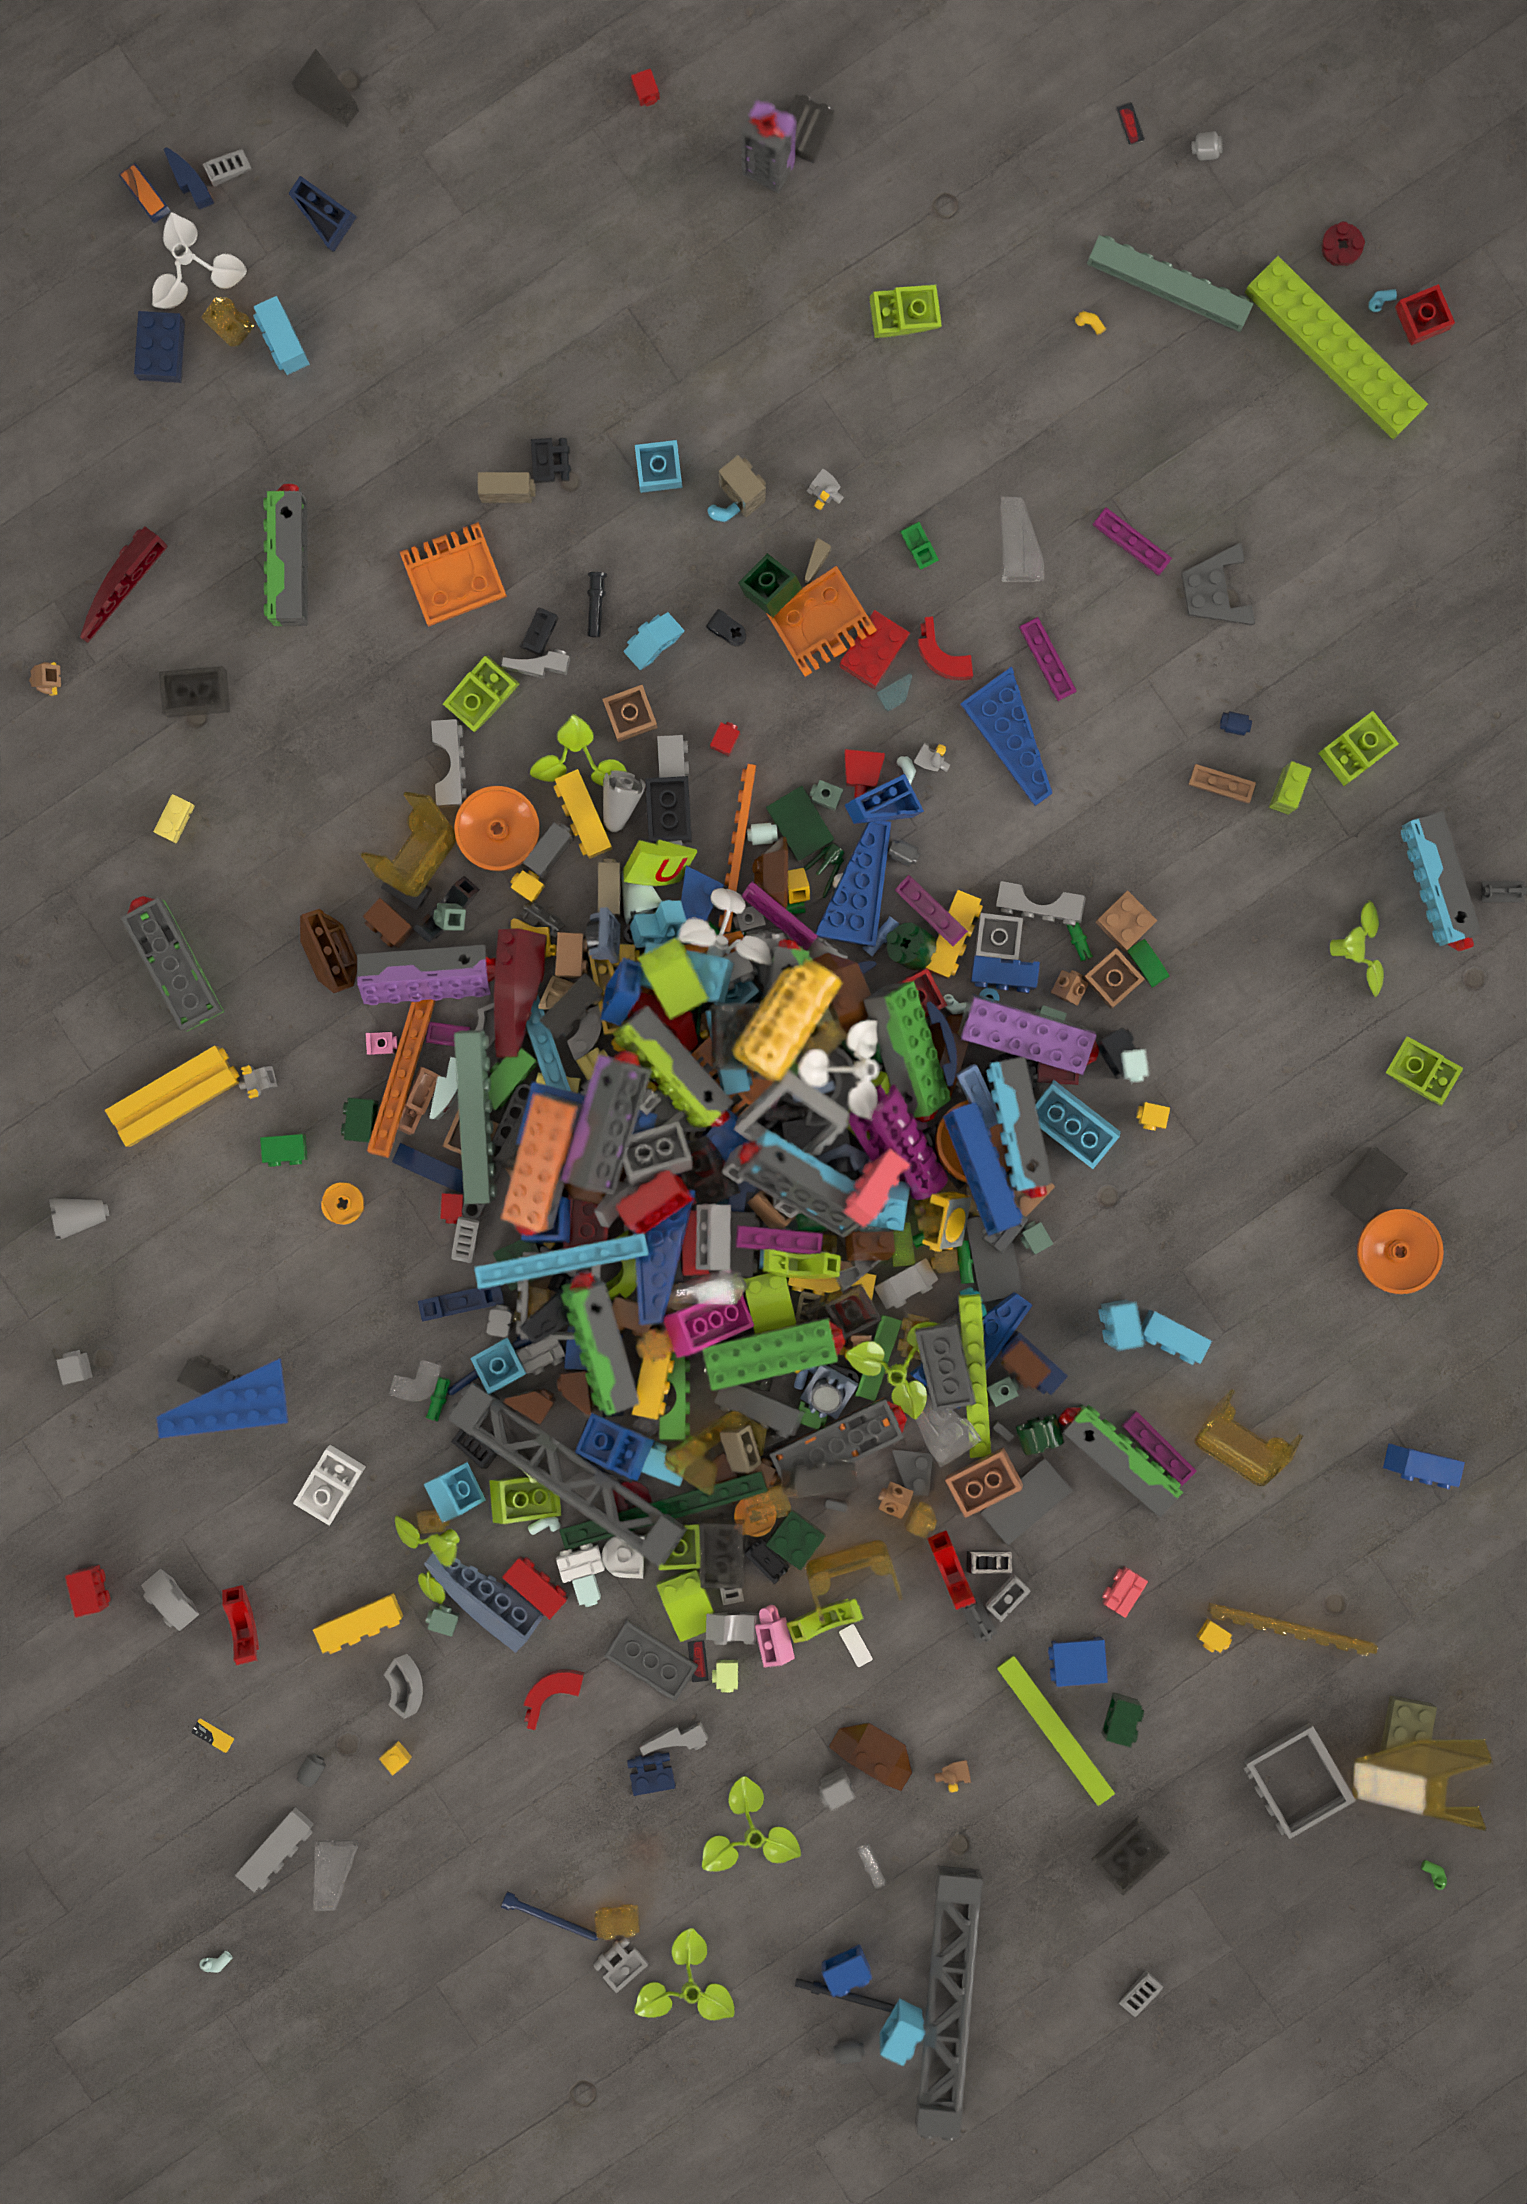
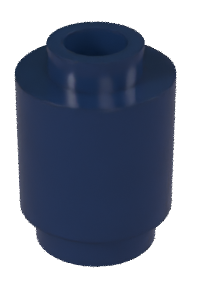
[1219,711,1252,736]

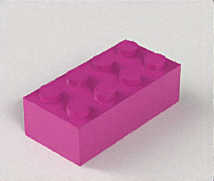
[663,1286,754,1358]

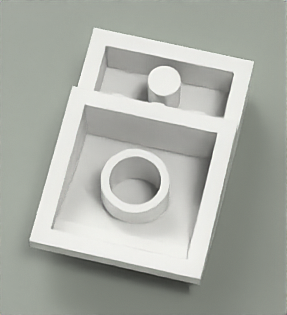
[293,1445,366,1526]

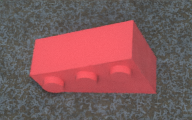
[844,1149,910,1227]

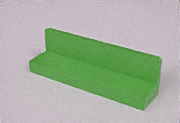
[855,1314,902,1401]

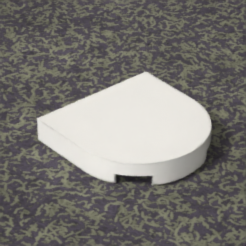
[602,1535,646,1579]

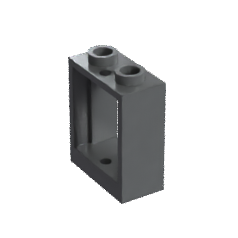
[523,822,574,879]

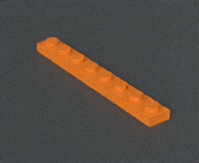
[718,764,756,934]
[367,999,436,1158]

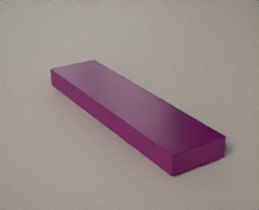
[1092,507,1172,576]
[1019,617,1077,702]
[895,875,968,946]
[741,882,818,951]
[735,1226,823,1254]
[1121,1411,1197,1486]

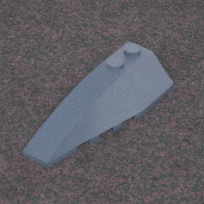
[424,1552,544,1653]

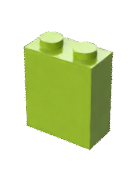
[1269,761,1312,815]

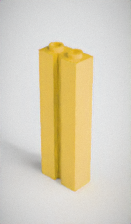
[105,1046,240,1147]

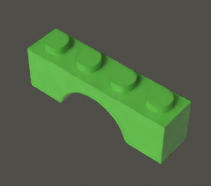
[659,1354,690,1441]

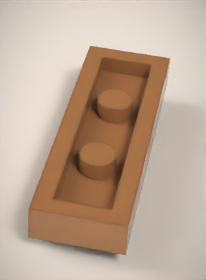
[1188,764,1256,804]

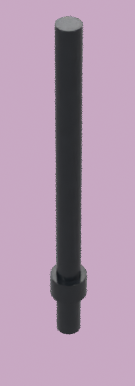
[795,1978,895,2013]

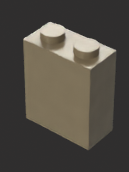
[478,472,536,503]
[598,859,622,917]

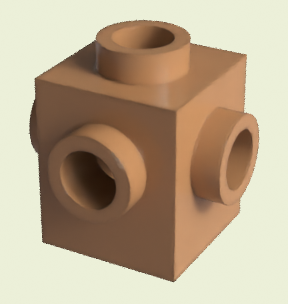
[1051,970,1089,1006]
[878,1481,914,1519]

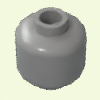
[1192,131,1223,161]

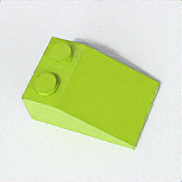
[638,938,709,1019]
[743,1273,796,1334]
[489,1476,561,1524]
[656,1568,715,1642]

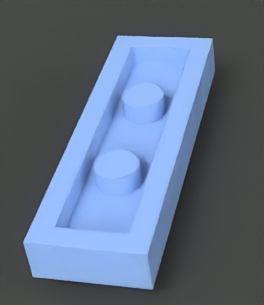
[956,1064,998,1128]

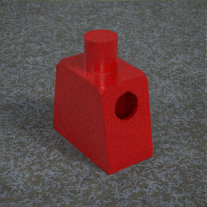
[844,749,885,799]

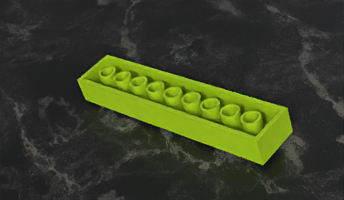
[1244,256,1428,440]

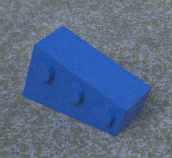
[844,774,924,824]
[681,866,724,922]
[970,956,1040,993]
[1383,1443,1465,1489]

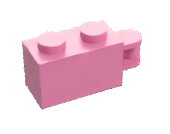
[755,1605,795,1667]

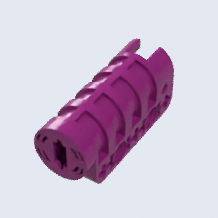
[848,1084,948,1200]

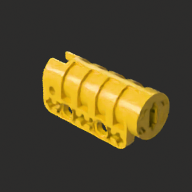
[734,960,842,1081]

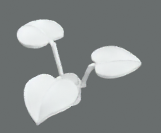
[152,212,247,309]
[679,888,771,966]
[799,1021,878,1119]

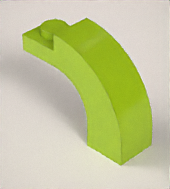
[605,1230,637,1301]
[763,1249,840,1279]
[786,1598,863,1643]

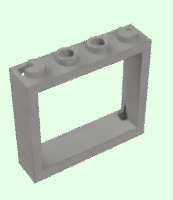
[734,1069,849,1157]
[516,1252,600,1339]
[1243,1722,1356,1839]

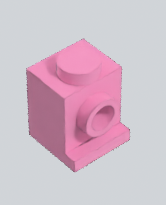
[366,1032,398,1055]

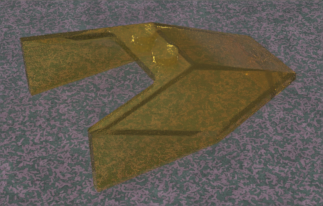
[1352,1739,1492,1831]

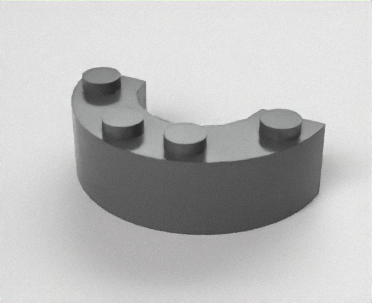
[805,1041,857,1127]

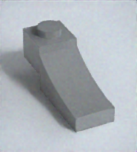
[501,649,570,679]
[595,1177,651,1227]
[639,1721,708,1755]

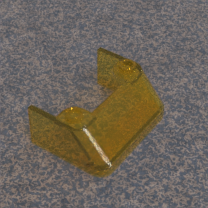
[360,792,456,897]
[1195,1389,1303,1486]
[664,1411,767,1495]
[806,1540,903,1624]

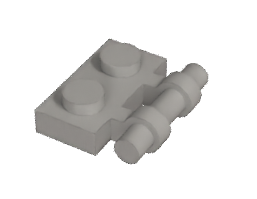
[593,1936,649,1993]

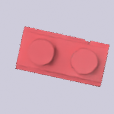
[1102,1566,1148,1618]

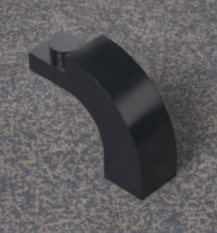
[413,876,480,943]

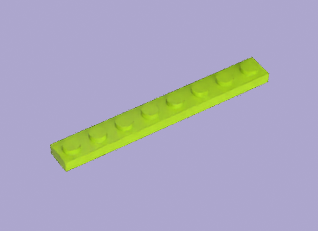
[959,1294,991,1458]

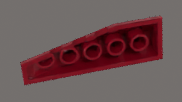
[80,526,168,643]
[494,928,547,1058]

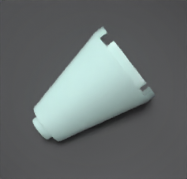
[621,871,662,925]

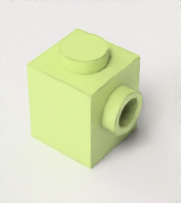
[712,1660,738,1692]

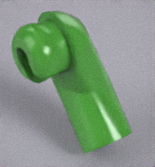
[1421,1860,1447,1890]

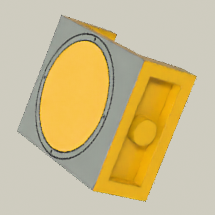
[922,1191,972,1252]

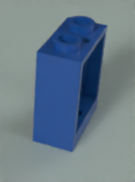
[600,957,643,1026]

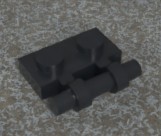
[531,438,571,483]

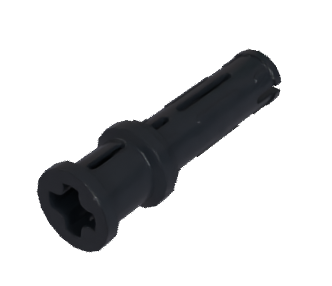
[587,572,607,638]

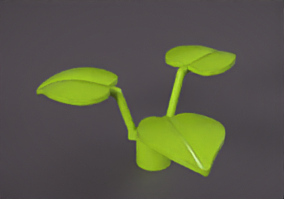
[530,714,627,786]
[1330,900,1384,997]
[846,1322,940,1420]
[395,1515,460,1604]
[702,1776,801,1872]
[634,1928,734,2020]

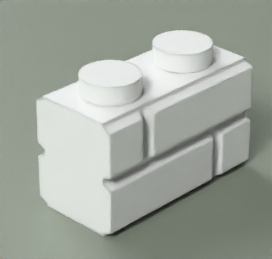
[556,1543,605,1583]

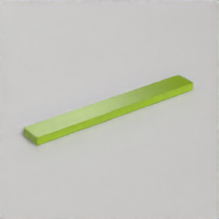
[996,1655,1115,1806]

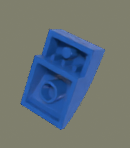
[575,1413,654,1480]

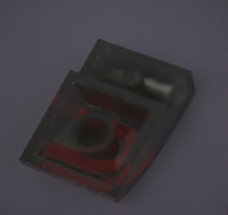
[680,1136,741,1205]
[804,1284,882,1340]

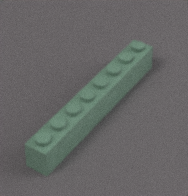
[1087,235,1254,332]
[454,1030,497,1204]

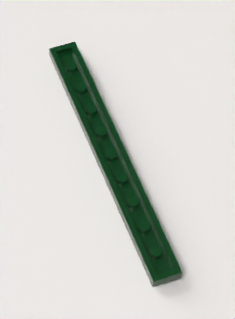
[559,1470,768,1550]

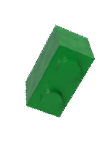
[260,1134,308,1167]

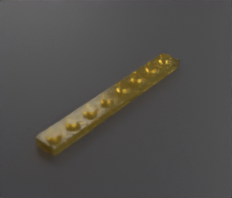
[1207,1602,1378,1656]

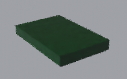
[766,786,835,862]

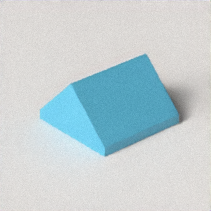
[470,1338,526,1394]

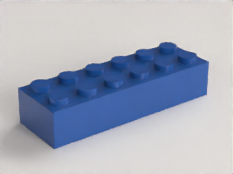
[943,1102,1022,1236]

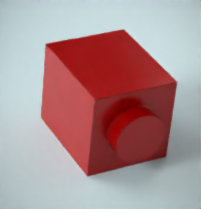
[631,68,660,106]
[710,722,740,757]
[440,1193,465,1224]

